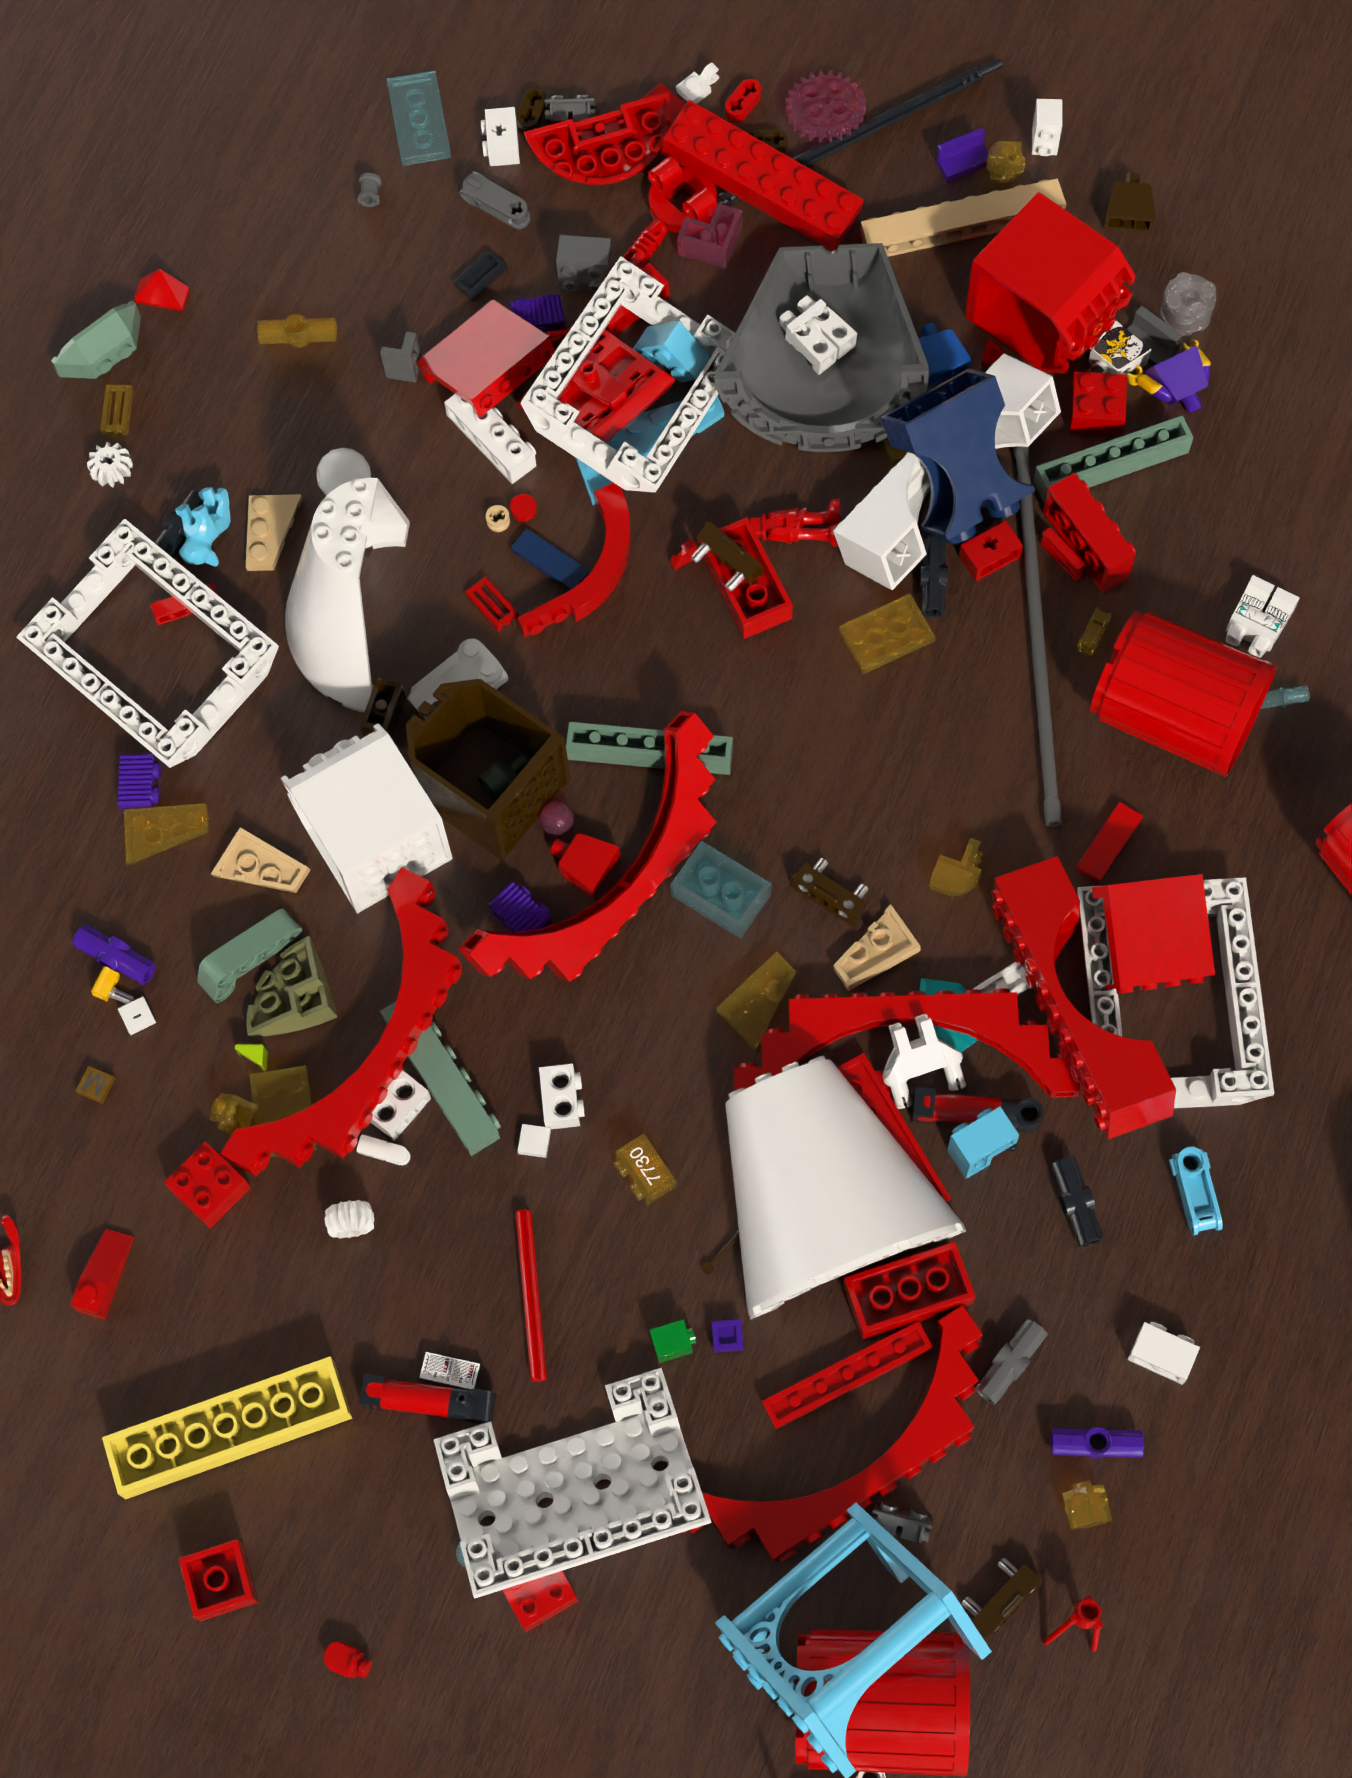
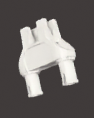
[883,1014,966,1109]

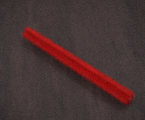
[515,1209,547,1382]

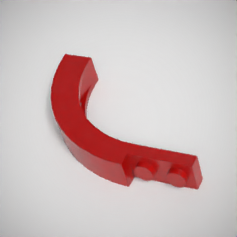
[517,482,631,638]

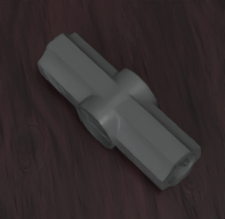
[975,1319,1048,1405]

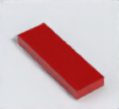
[1076,802,1143,884]

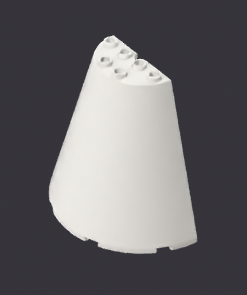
[285,478,410,712]
[725,1056,966,1320]

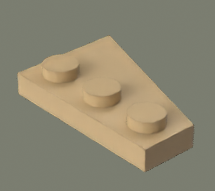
[246,494,303,571]
[211,828,310,893]
[834,904,921,991]

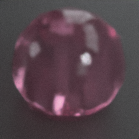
[540,801,574,836]

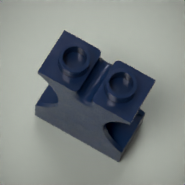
[880,369,1035,544]

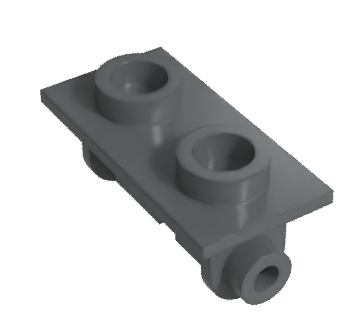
[545,95,596,122]
[871,1501,933,1544]

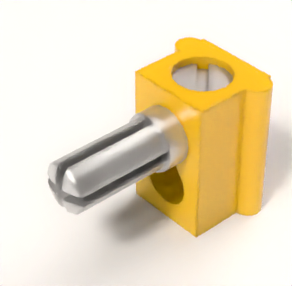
[91,966,134,1004]

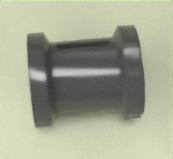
[357,173,382,207]

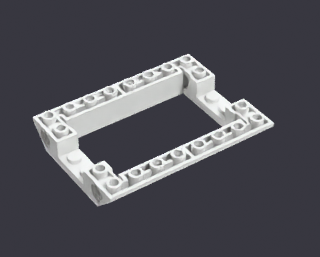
[521,256,736,492]
[17,519,279,768]
[1077,878,1274,1108]

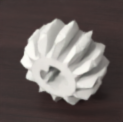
[87,442,133,488]
[324,1200,375,1239]

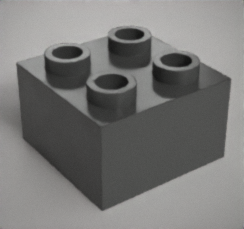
[556,235,613,294]

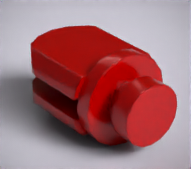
[324,1641,372,1679]

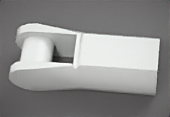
[356,1135,410,1166]

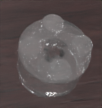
[1160,272,1216,336]

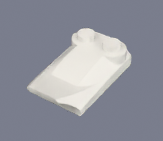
[407,638,509,712]

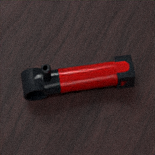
[912,1087,1044,1152]
[359,1374,497,1424]

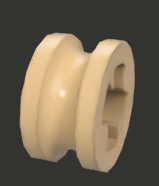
[486,505,510,532]

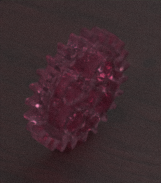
[785,70,866,143]

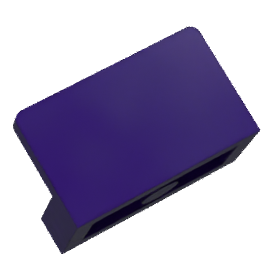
[936,128,993,182]

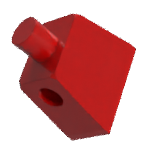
[550,833,620,900]

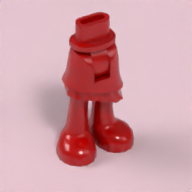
[750,499,841,548]

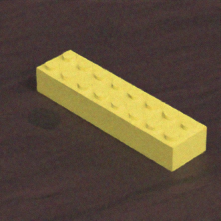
[102,1356,352,1500]

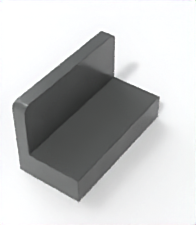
[1127,306,1183,365]
[380,332,421,383]

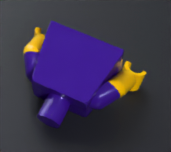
[1127,340,1211,414]

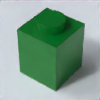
[650,1319,696,1363]

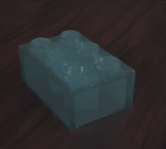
[671,841,772,939]

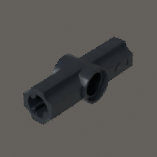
[155,490,204,559]
[920,536,948,618]
[1051,1157,1104,1247]

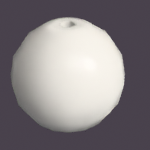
[317,448,371,496]

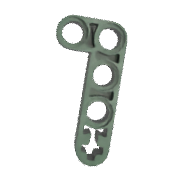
[197,909,302,1003]

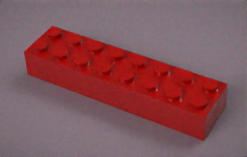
[662,100,864,251]

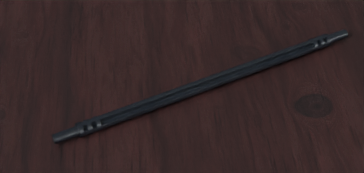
[717,58,1003,209]

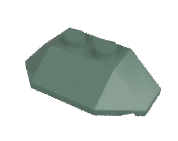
[51,301,141,379]

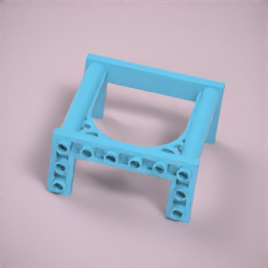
[715,1502,992,1778]

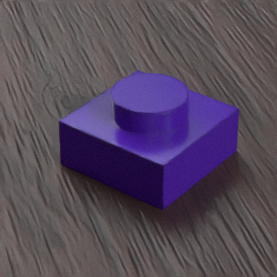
[712,1319,743,1353]

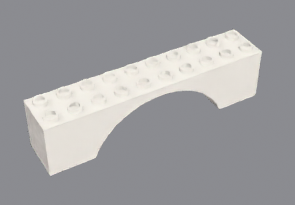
[833,354,1061,590]

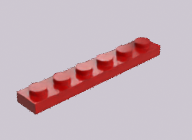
[762,1321,933,1430]

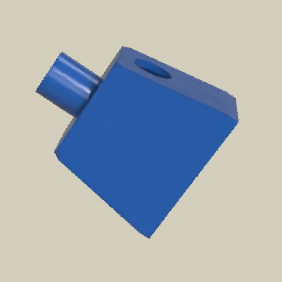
[919,323,972,386]

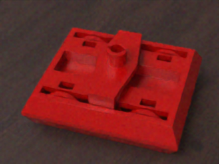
[517,329,675,444]

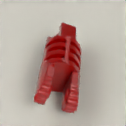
[623,219,668,268]

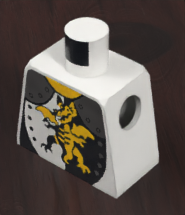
[1087,321,1151,375]

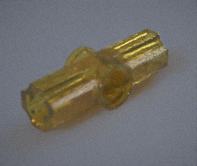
[257,314,337,348]

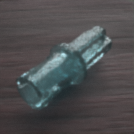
[1261,685,1310,709]

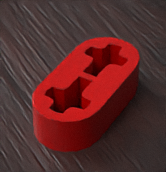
[725,79,761,122]

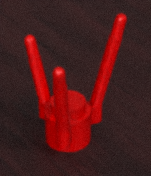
[1043,1595,1103,1652]

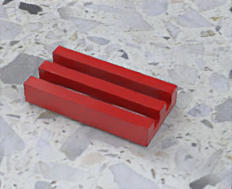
[1040,527,1085,581]
[465,576,519,632]

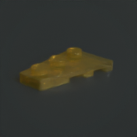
[124,803,209,865]
[716,951,796,1050]

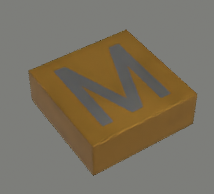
[76,1066,115,1104]

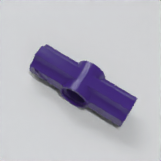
[72,924,156,985]
[1051,1427,1144,1459]

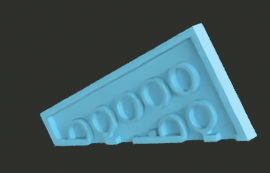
[575,396,724,505]

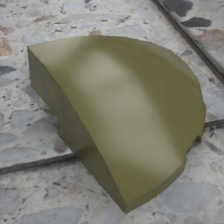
[246,936,338,1037]

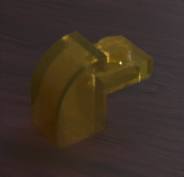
[929,838,983,896]

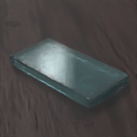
[387,71,451,166]

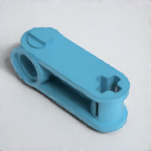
[1169,1147,1223,1236]

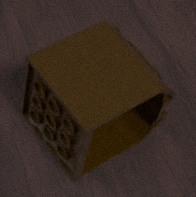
[406,679,571,861]

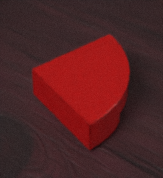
[981,340,1004,368]
[670,539,697,570]

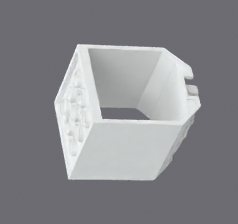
[281,724,453,914]

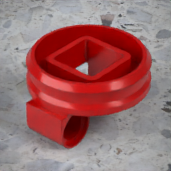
[648,156,717,233]

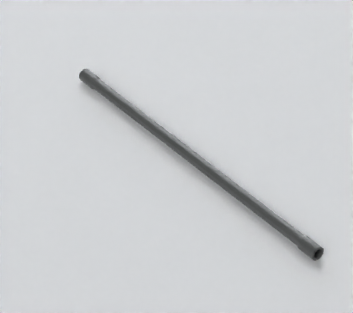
[1013,446,1062,827]

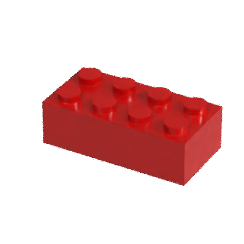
[1043,473,1136,594]
[699,517,793,639]
[843,1242,976,1340]

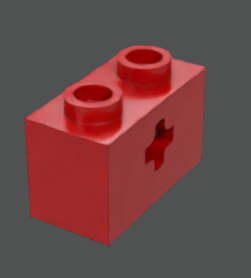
[959,521,1023,582]

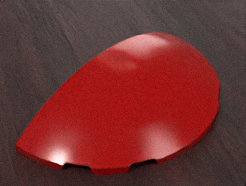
[524,92,672,185]

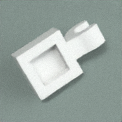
[676,63,719,104]

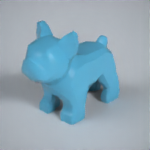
[175,487,231,567]

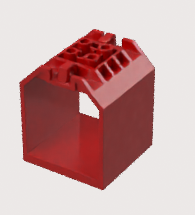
[965,191,1136,373]

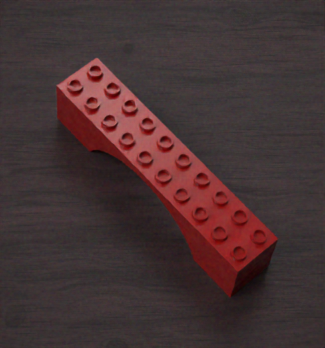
[991,856,1176,1139]

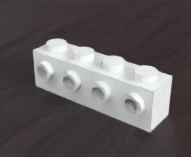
[444,394,536,484]

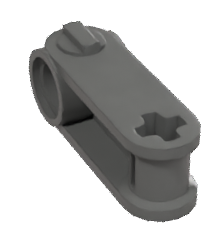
[459,172,531,229]

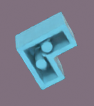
[633,321,711,382]
[947,1107,1019,1179]

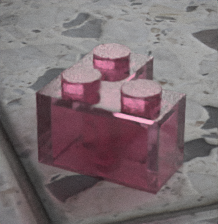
[677,203,743,269]

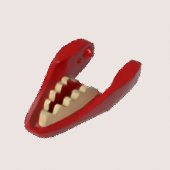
[0,1214,21,1305]

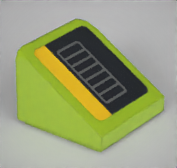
[235,1044,268,1071]

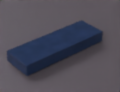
[511,529,590,591]

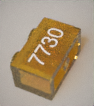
[614,1133,676,1206]

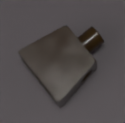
[1103,172,1155,233]

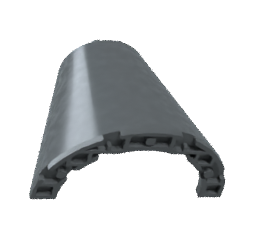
[714,243,929,452]

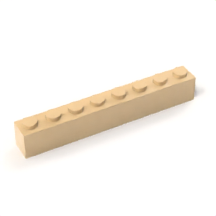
[860,178,1066,257]

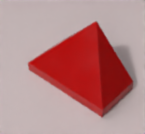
[133,269,190,311]

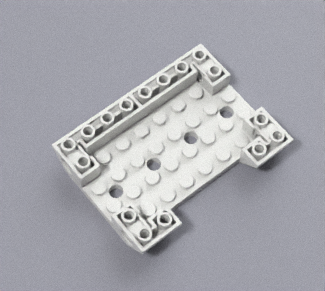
[434,1368,711,1599]

